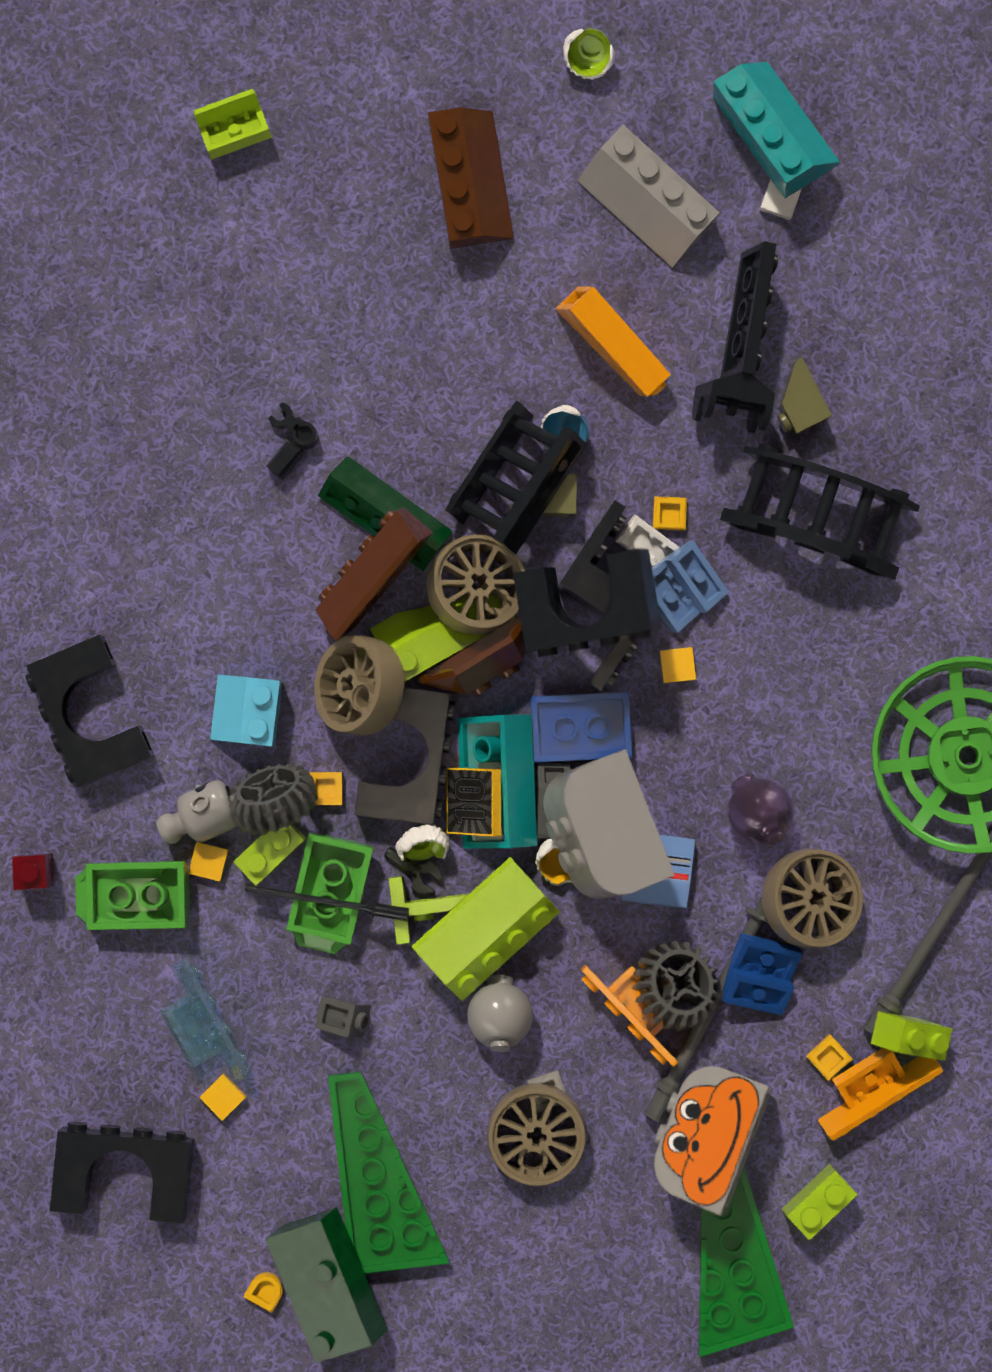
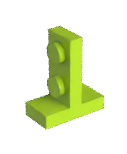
[389,875,470,944]

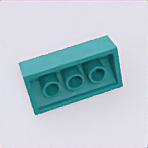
[713,62,840,199]
[457,714,537,849]

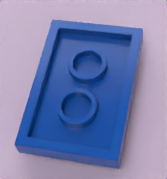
[530,692,632,762]

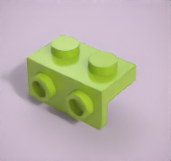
[193,89,272,160]

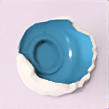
[540,405,589,452]

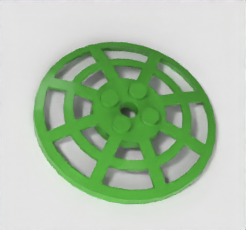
[871,656,992,854]

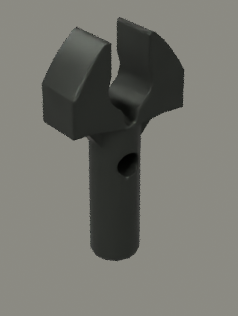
[384,847,442,893]

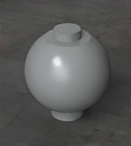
[467,975,533,1052]

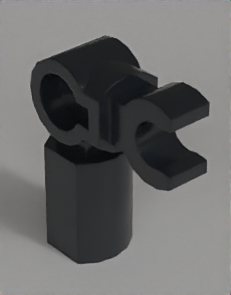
[266,402,319,481]

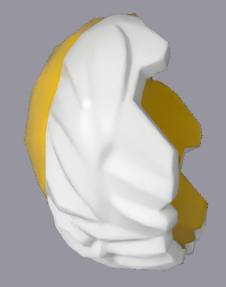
[535,838,572,886]

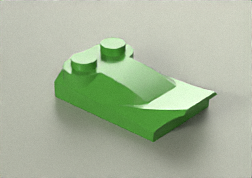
[286,832,374,954]
[75,861,190,930]

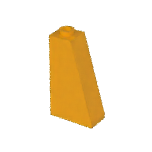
[555,286,671,397]

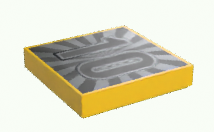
[446,768,501,836]

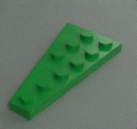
[698,1168,794,1357]

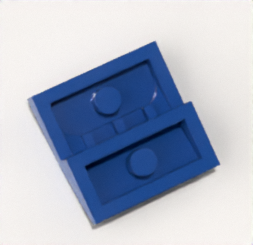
[722,933,803,1015]

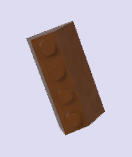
[428,107,514,249]
[315,507,433,641]

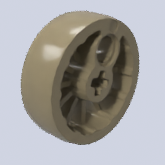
[426,535,525,635]
[314,635,404,736]
[762,849,863,948]
[487,1083,587,1186]

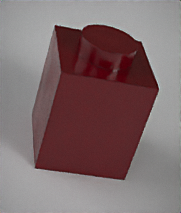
[12,853,54,890]

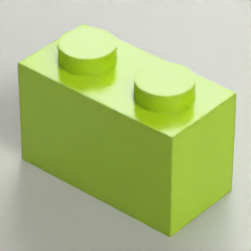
[233,824,307,886]
[871,1011,953,1061]
[782,1164,858,1240]

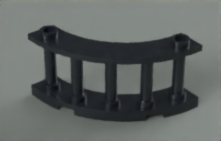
[720,444,920,580]

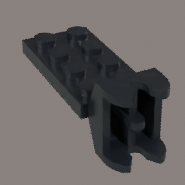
[692,241,778,433]

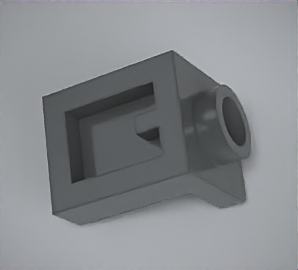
[315,996,371,1038]

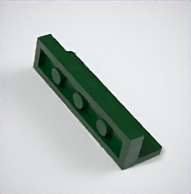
[318,457,452,572]

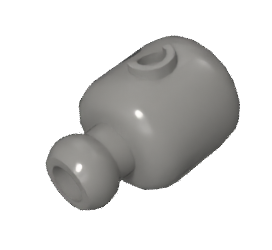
[156,780,237,844]

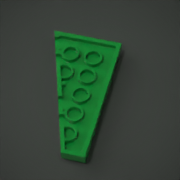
[328,1071,450,1274]

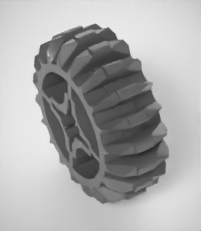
[228,763,318,835]
[632,940,721,1031]

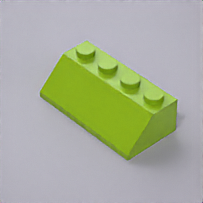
[411,857,560,1001]

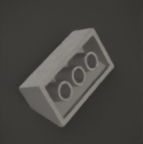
[577,124,720,268]

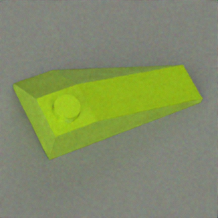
[370,595,514,684]

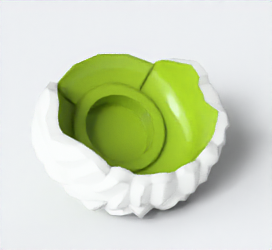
[563,28,615,80]
[396,824,449,861]

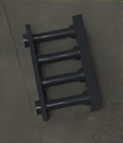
[445,401,588,555]

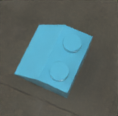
[210,675,283,747]

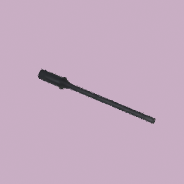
[245,885,409,921]

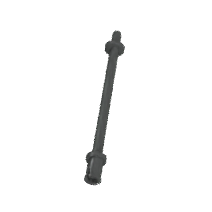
[862,830,992,1034]
[644,897,768,1123]

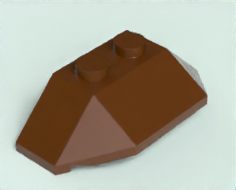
[418,616,525,697]

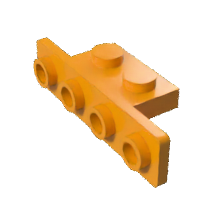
[581,964,678,1067]
[818,1048,943,1141]

